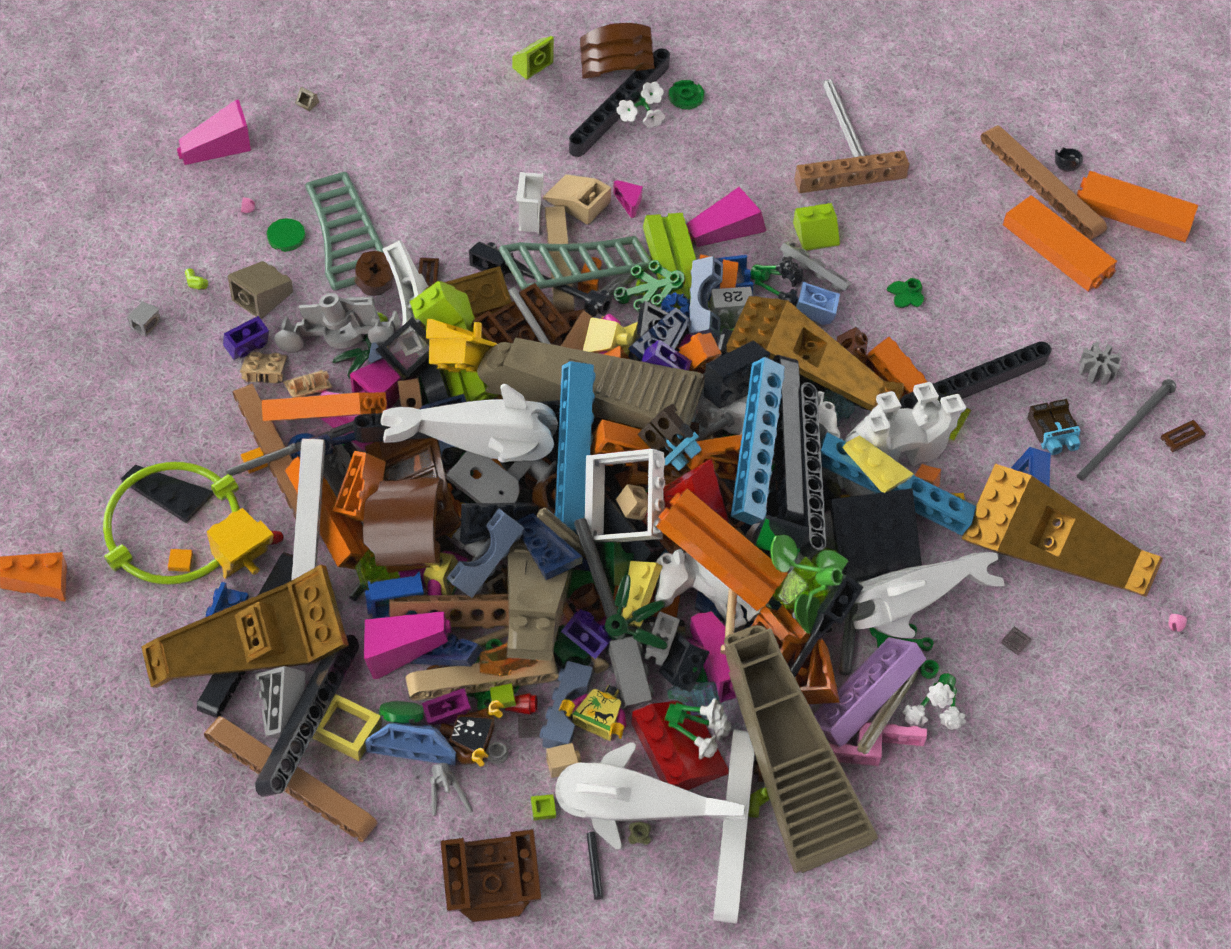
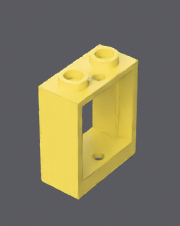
[313,694,382,761]

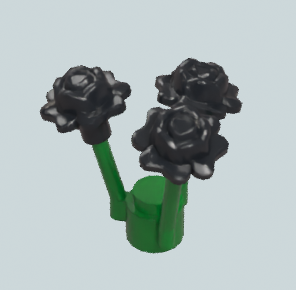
[750,256,803,307]

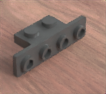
[323,444,351,497]

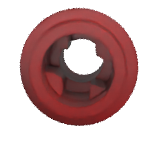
[505,693,538,715]

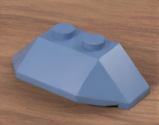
[365,722,456,766]

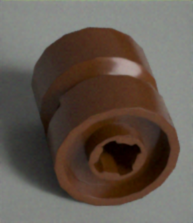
[570,583,606,622]

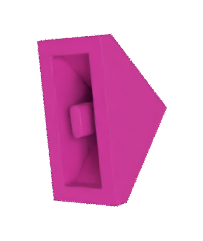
[613,180,643,218]

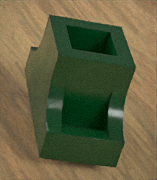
[600,542,634,586]
[553,624,591,669]

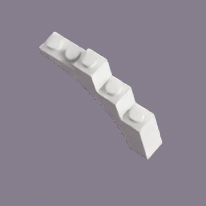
[383,240,428,356]

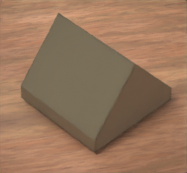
[295,87,319,111]

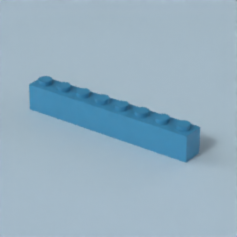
[555,361,595,535]

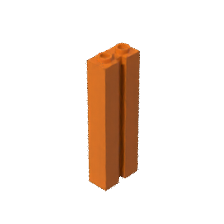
[1077,171,1198,243]
[1003,195,1117,292]
[262,392,387,421]
[285,456,375,571]
[656,489,788,611]

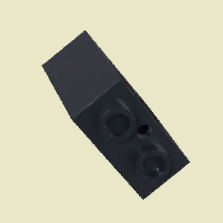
[659,632,709,692]

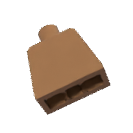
[398,378,424,409]

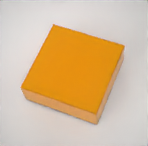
[240,447,268,474]
[168,549,193,572]

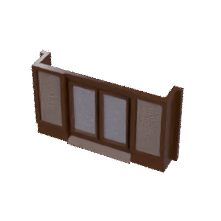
[365,438,461,539]

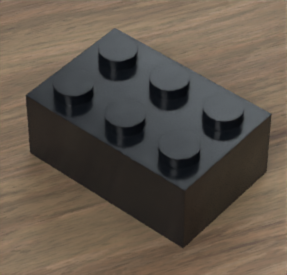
[704,340,770,409]

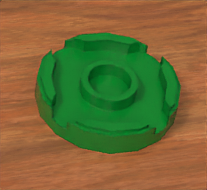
[668,80,704,109]
[266,218,306,252]
[379,701,424,724]

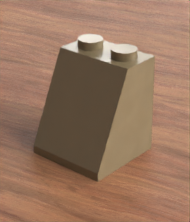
[227,261,293,319]

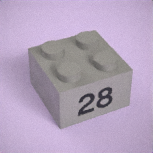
[709,287,752,329]

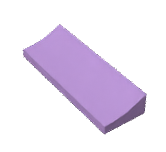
[814,637,927,747]

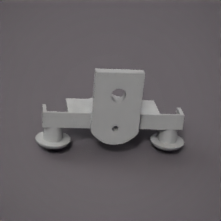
[275,293,401,353]
[446,451,557,561]

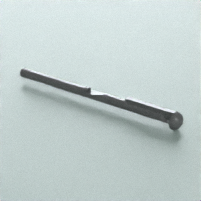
[1077,379,1176,481]
[227,421,354,476]

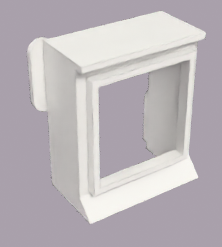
[516,172,544,235]

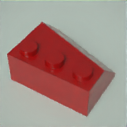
[663,458,729,523]

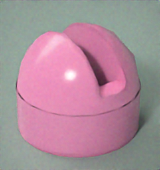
[241,197,255,213]
[1169,614,1187,632]

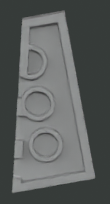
[780,240,852,291]

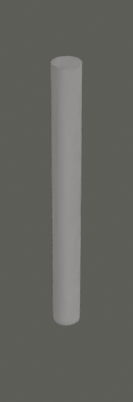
[508,287,550,344]

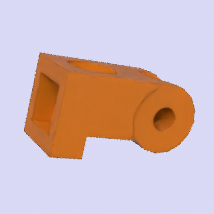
[578,257,602,294]

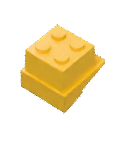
[426,319,497,373]
[207,508,274,579]

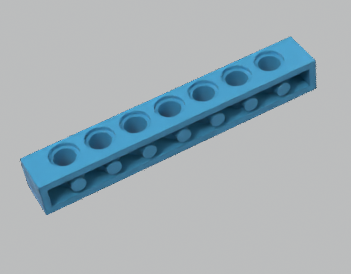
[731,357,785,525]
[820,432,976,535]

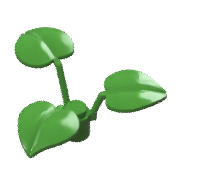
[771,535,848,634]

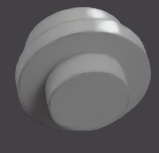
[486,742,508,764]

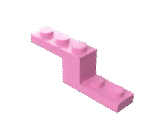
[829,722,927,766]

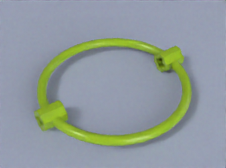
[103,462,240,585]

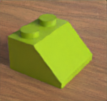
[512,35,554,80]
[793,203,840,251]
[410,280,465,330]

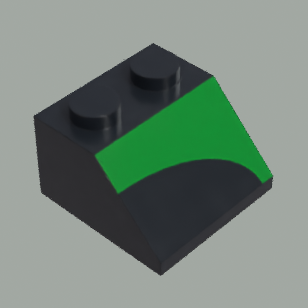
[752,515,808,567]

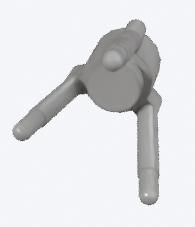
[430,763,472,816]

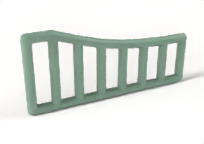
[305,172,384,291]
[499,236,652,290]

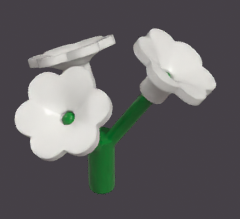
[617,82,665,128]

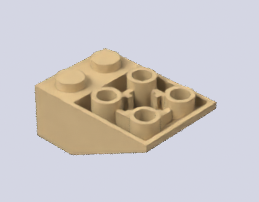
[543,175,611,225]

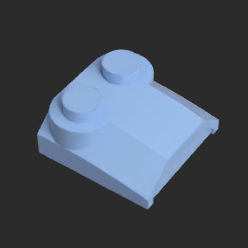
[796,281,840,325]

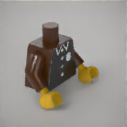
[440,700,504,767]

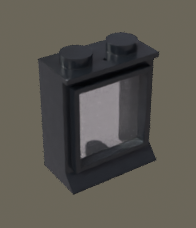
[375,317,429,381]

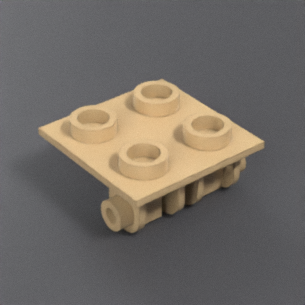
[240,352,287,383]
[283,370,332,398]

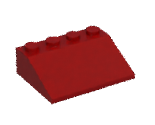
[631,699,729,790]

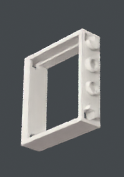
[585,449,665,544]

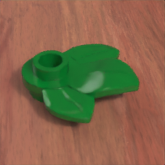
[886,278,924,308]

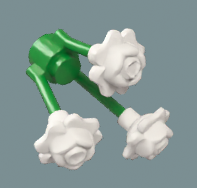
[902,673,966,730]
[665,699,731,759]

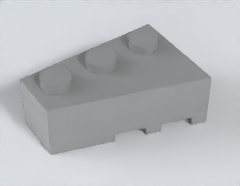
[605,636,654,709]
[256,666,305,739]

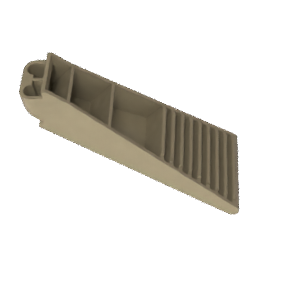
[477,338,705,428]
[507,537,576,661]
[724,625,878,873]

